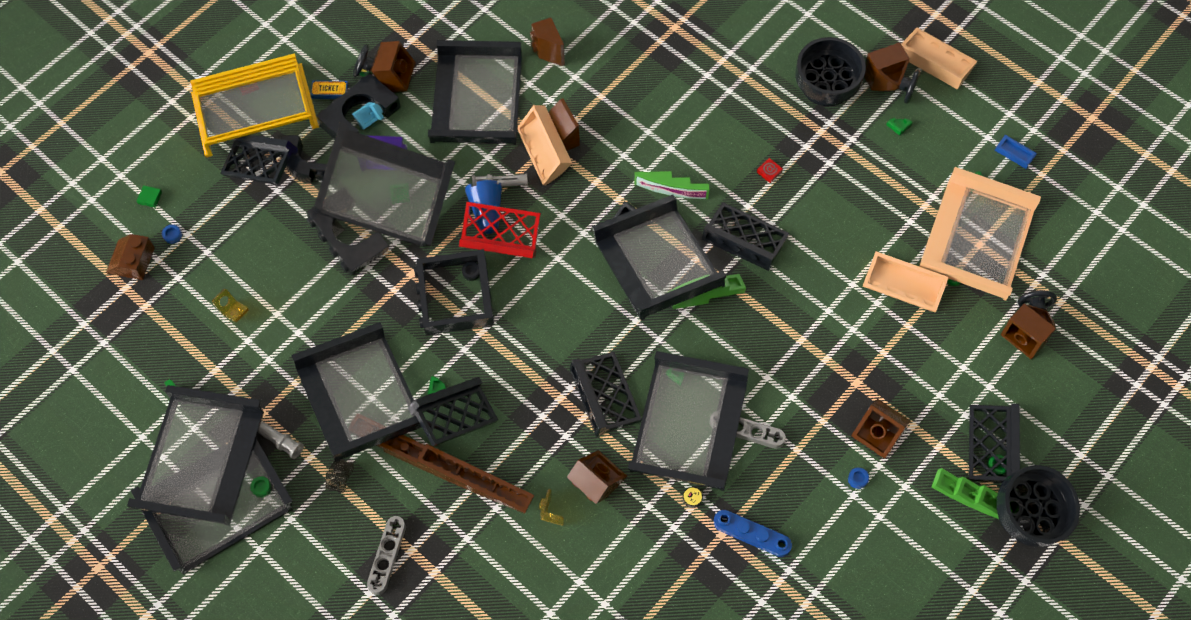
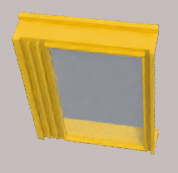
[190,53,319,157]

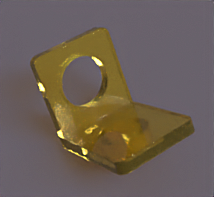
[212,289,249,322]
[539,489,564,526]

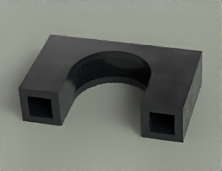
[316,73,401,139]
[306,187,389,276]

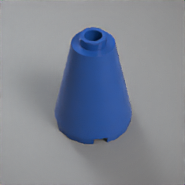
[465,180,502,234]

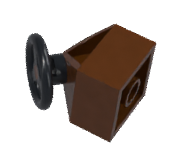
[353,41,416,92]
[864,42,920,104]
[1001,290,1057,359]

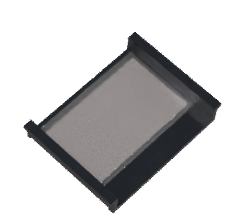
[428,40,522,145]
[314,122,455,247]
[592,195,726,320]
[291,322,426,463]
[628,351,749,491]
[127,385,264,526]
[131,439,293,575]

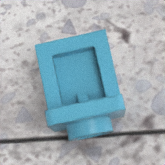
[352,102,384,129]

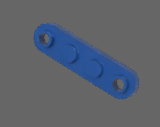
[714,510,792,557]

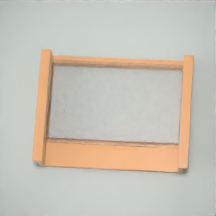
[919,167,1041,301]

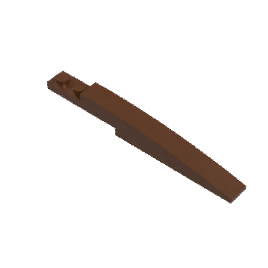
[348,413,534,514]

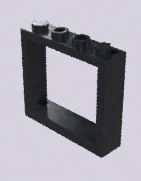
[414,249,495,335]

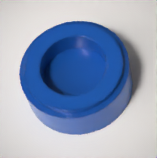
[162,225,182,244]
[848,468,869,489]

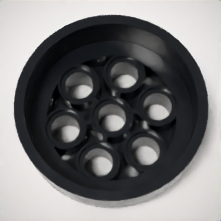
[795,37,866,106]
[997,465,1080,547]

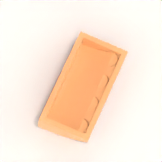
[901,28,977,89]
[517,105,572,185]
[862,252,949,313]

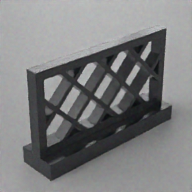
[220,135,298,185]
[702,202,789,271]
[569,352,642,437]
[408,377,498,447]
[969,403,1020,483]

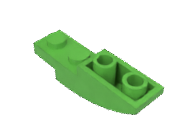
[667,274,746,309]

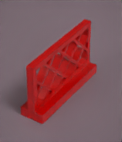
[459,202,541,258]

